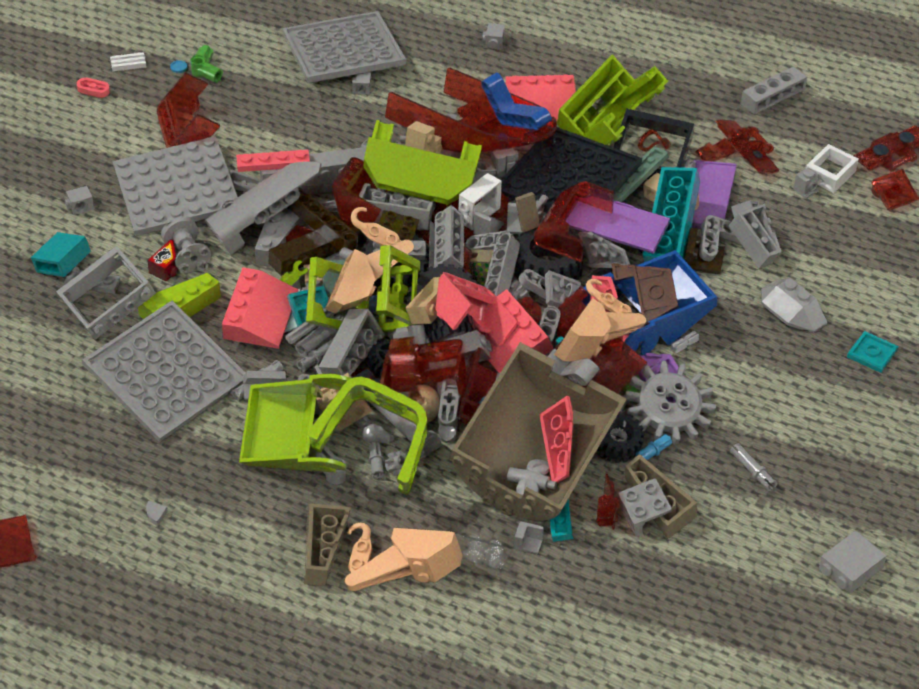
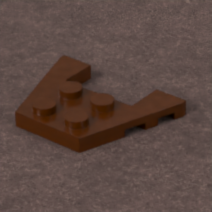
[611,263,679,335]

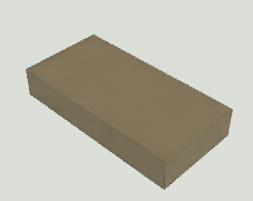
[515,192,540,232]

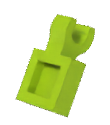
[279,260,308,286]

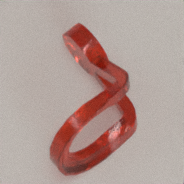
[638,129,671,152]

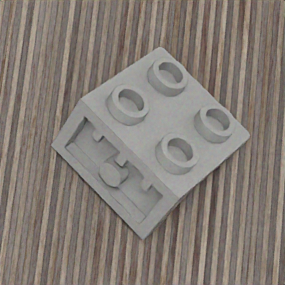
[618,479,672,537]

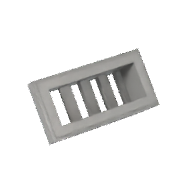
[229,169,261,192]

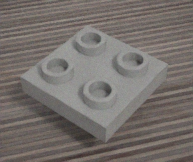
[545,271,584,315]

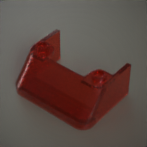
[157,72,220,148]
[332,157,389,225]
[534,182,614,262]

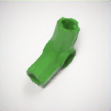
[190,45,223,83]

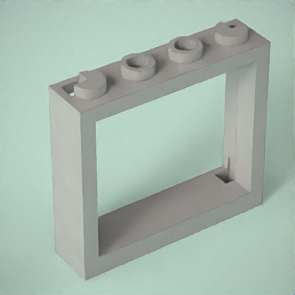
[56,246,156,340]

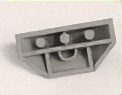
[761,278,827,333]

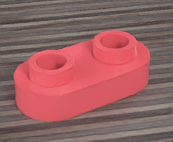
[77,78,110,98]

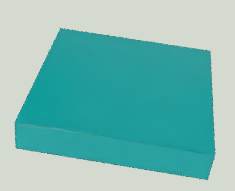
[847,331,899,373]

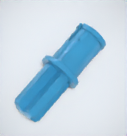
[635,434,672,460]

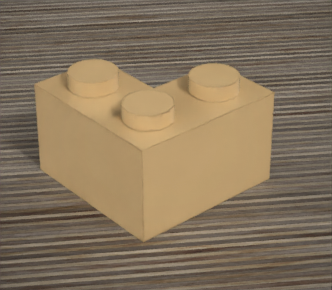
[405,121,442,154]

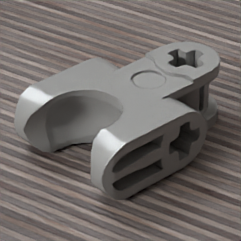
[438,381,463,443]

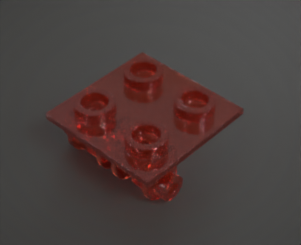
[596,473,619,530]

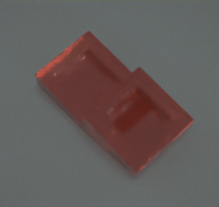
[695,138,736,162]

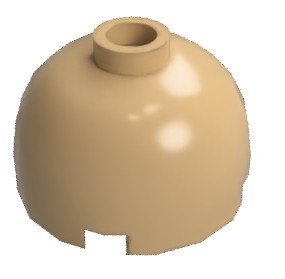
[408,385,440,423]

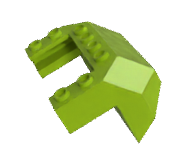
[557,54,668,146]
[363,120,482,205]

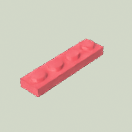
[236,150,310,172]

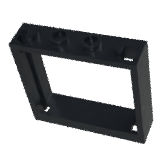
[613,108,694,179]

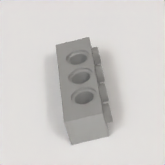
[741,67,807,114]

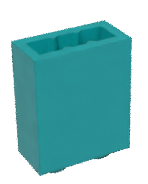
[30,232,91,277]

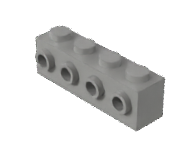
[434,205,464,269]

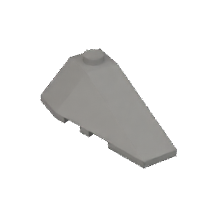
[578,232,630,268]

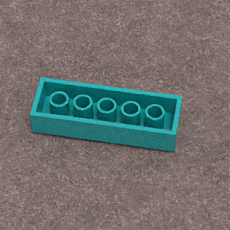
[643,167,701,262]

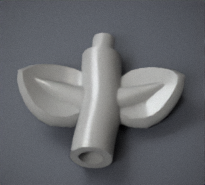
[507,459,557,496]

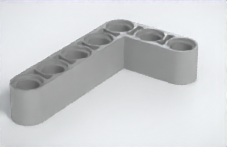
[465,231,520,296]

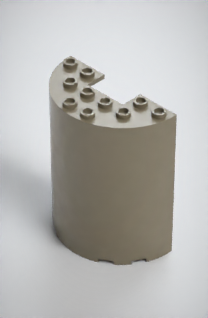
[451,342,626,521]

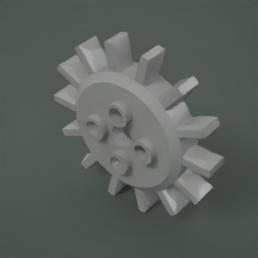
[625,361,716,445]

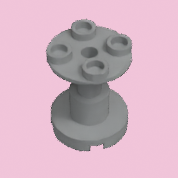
[161,216,211,274]

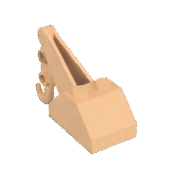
[325,207,414,314]
[554,279,646,361]
[345,522,463,591]

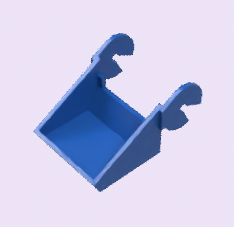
[579,250,717,359]

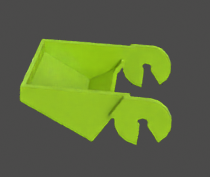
[239,374,352,473]

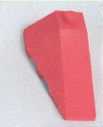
[539,396,573,484]

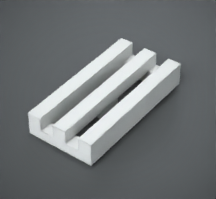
[110,52,146,72]

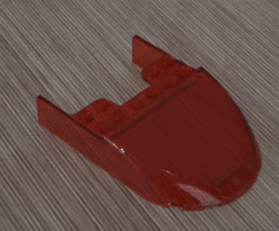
[385,67,557,152]

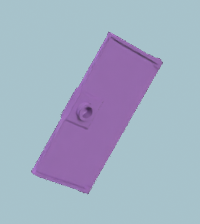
[691,160,736,229]
[561,191,670,254]

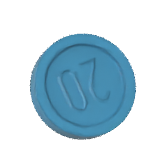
[170,60,187,73]

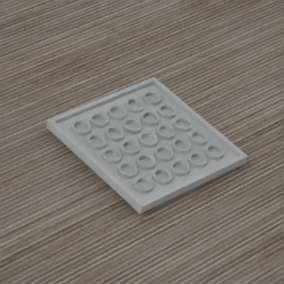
[282,11,406,83]
[113,136,238,236]
[82,301,245,442]

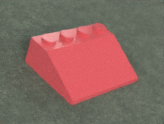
[505,75,576,124]
[222,267,298,349]
[480,289,553,373]

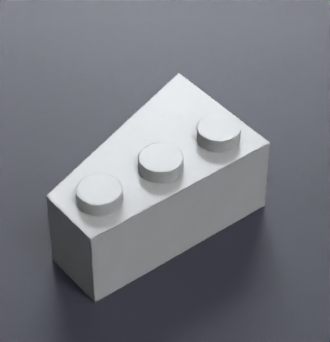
[729,204,782,269]

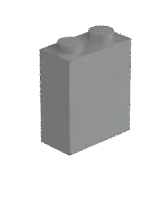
[819,531,887,593]

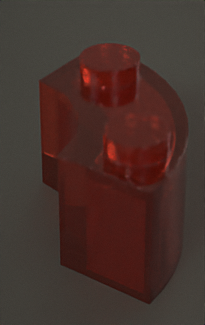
[389,336,422,392]

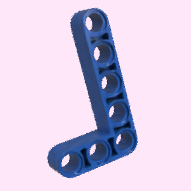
[481,72,552,130]

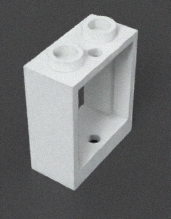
[805,144,858,193]
[459,173,502,230]

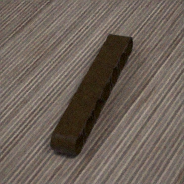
[287,187,358,251]

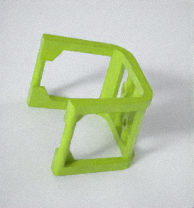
[306,245,421,333]
[308,377,427,494]

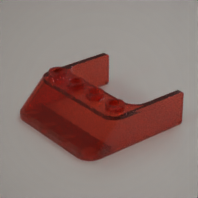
[380,339,466,395]

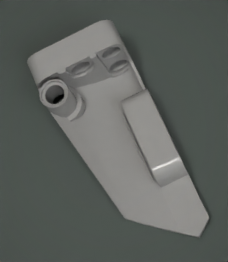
[205,162,321,255]

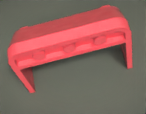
[435,272,520,346]

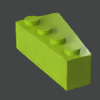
[138,273,221,319]

